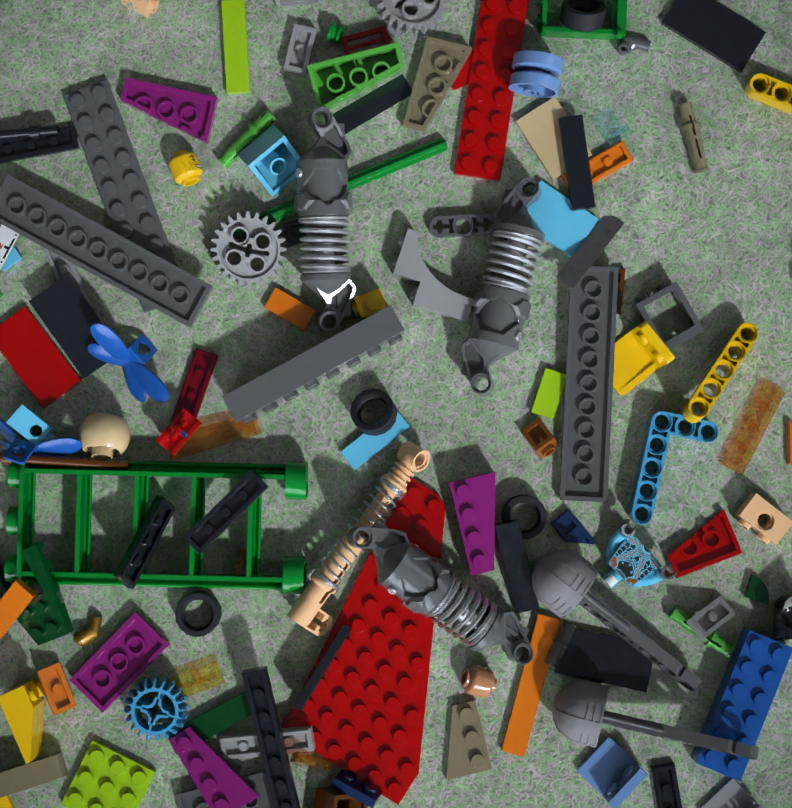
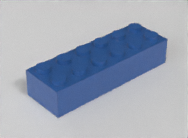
[691,627,792,781]

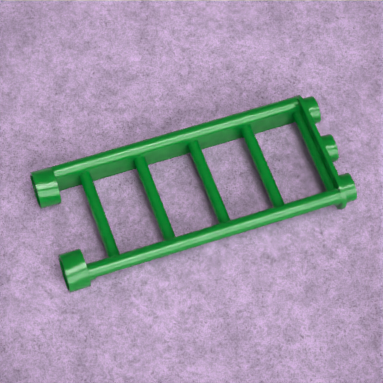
[4,460,308,594]

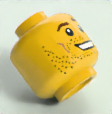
[169,150,203,187]

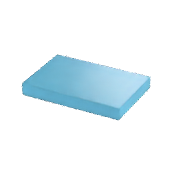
[528,180,599,257]

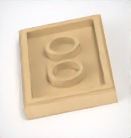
[515,97,592,181]

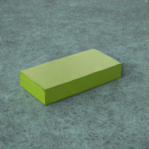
[531,368,566,420]

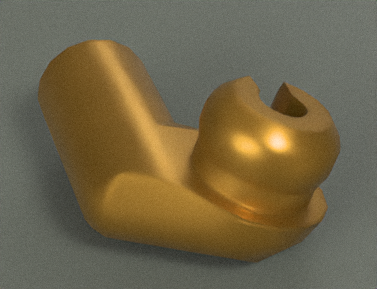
[73,615,103,646]

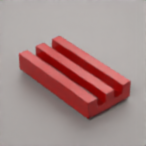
[341,26,391,55]

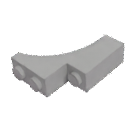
[390,228,473,323]

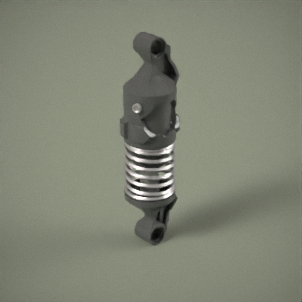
[294,107,356,332]
[461,177,545,396]
[347,520,534,665]

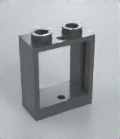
[632,281,704,350]

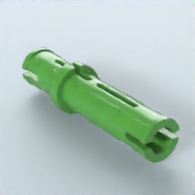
[216,109,276,169]
[668,605,735,659]

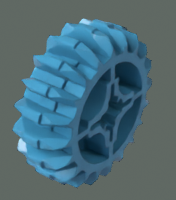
[124,676,189,741]

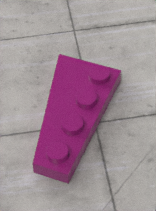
[121,77,218,144]
[169,726,260,808]

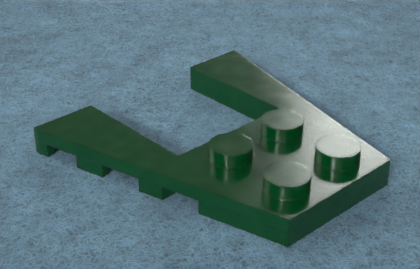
[0,541,74,645]

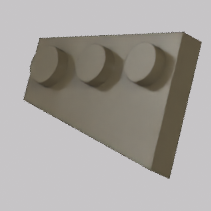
[446,699,492,780]

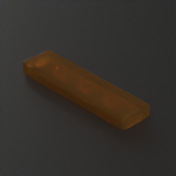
[721,382,786,475]
[169,418,262,461]

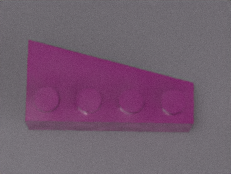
[448,472,495,576]

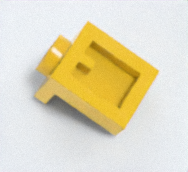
[351,288,387,320]

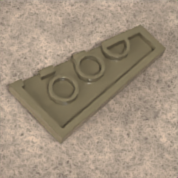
[403,36,472,133]

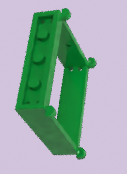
[536,0,627,41]

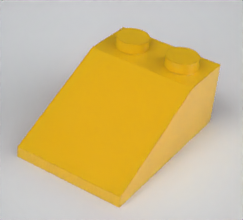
[0,678,45,764]

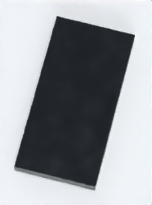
[662,0,766,73]
[29,275,107,379]
[554,626,653,692]

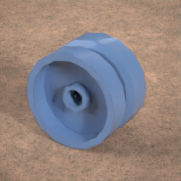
[508,50,564,98]

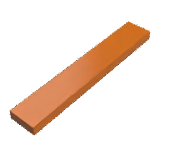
[501,613,561,757]

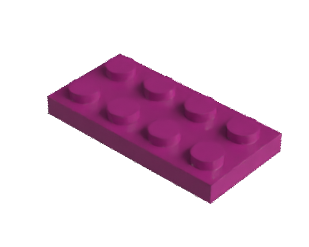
[70,611,170,713]

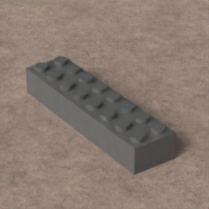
[222,305,405,424]

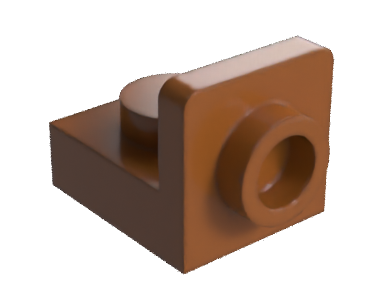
[520,417,558,459]

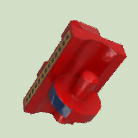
[156,408,202,456]

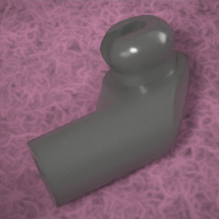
[616,35,651,55]

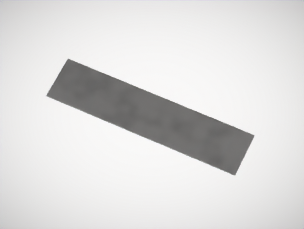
[556,215,624,288]

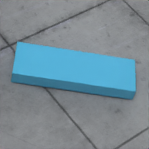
[341,411,410,470]

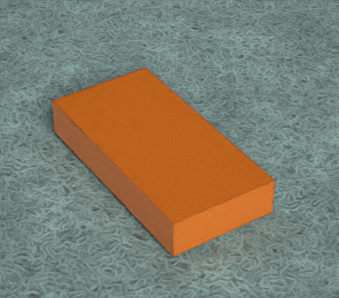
[264,287,316,331]

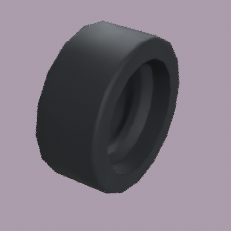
[560,0,606,32]
[350,389,397,436]
[501,495,547,539]
[175,591,222,637]

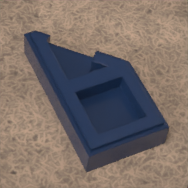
[550,509,596,544]

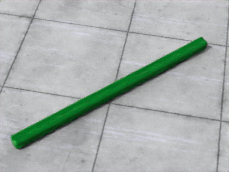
[234,138,448,238]

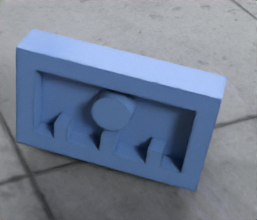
[577,737,648,808]

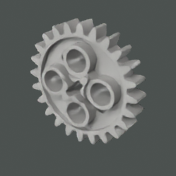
[373,0,449,35]
[210,210,287,287]

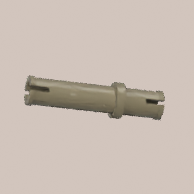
[677,102,709,174]

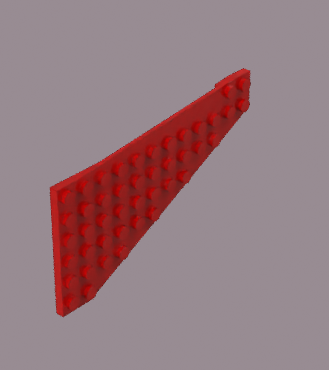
[281,478,445,805]

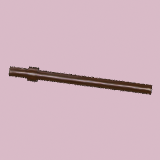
[0,450,129,470]

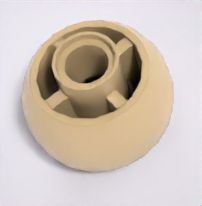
[78,413,130,459]

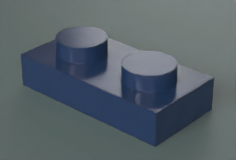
[331,769,383,808]

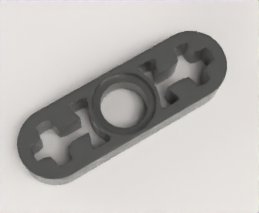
[429,213,495,238]

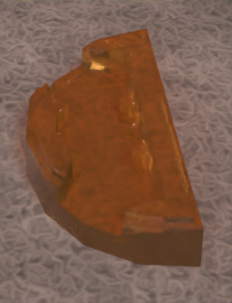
[290,752,331,770]

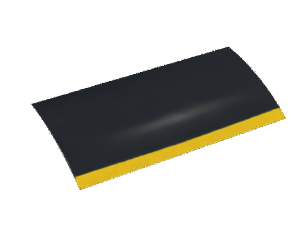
[333,74,412,134]

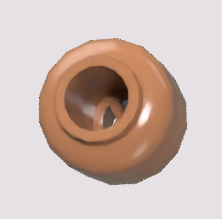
[460,664,497,698]

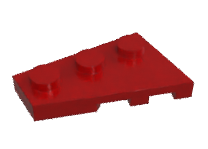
[667,509,743,579]

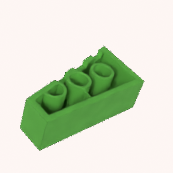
[307,42,404,115]

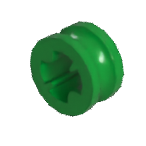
[327,21,345,45]

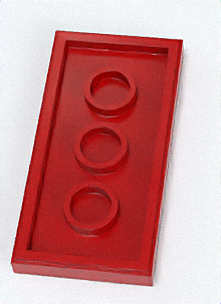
[0,306,82,409]

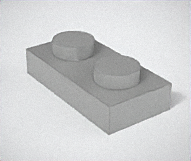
[283,23,317,76]
[686,595,736,641]

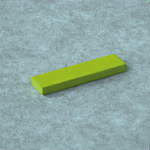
[221,0,250,94]

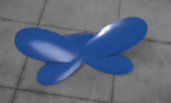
[88,323,169,403]
[0,418,82,467]

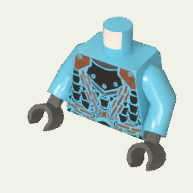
[602,519,677,588]

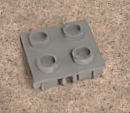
[700,778,761,808]

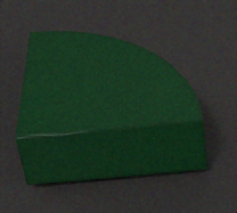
[744,574,769,605]

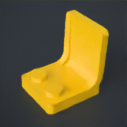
[613,321,675,396]

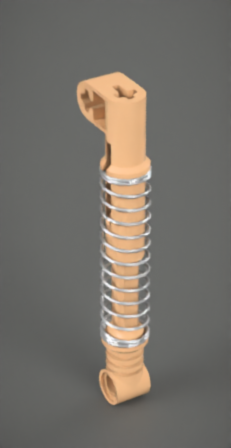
[287,441,430,636]

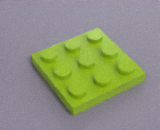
[61,739,157,808]

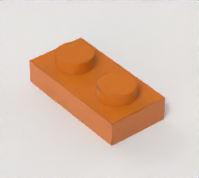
[36,662,77,716]

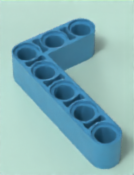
[628,411,719,525]

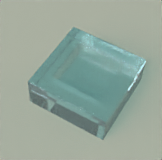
[604,124,632,148]

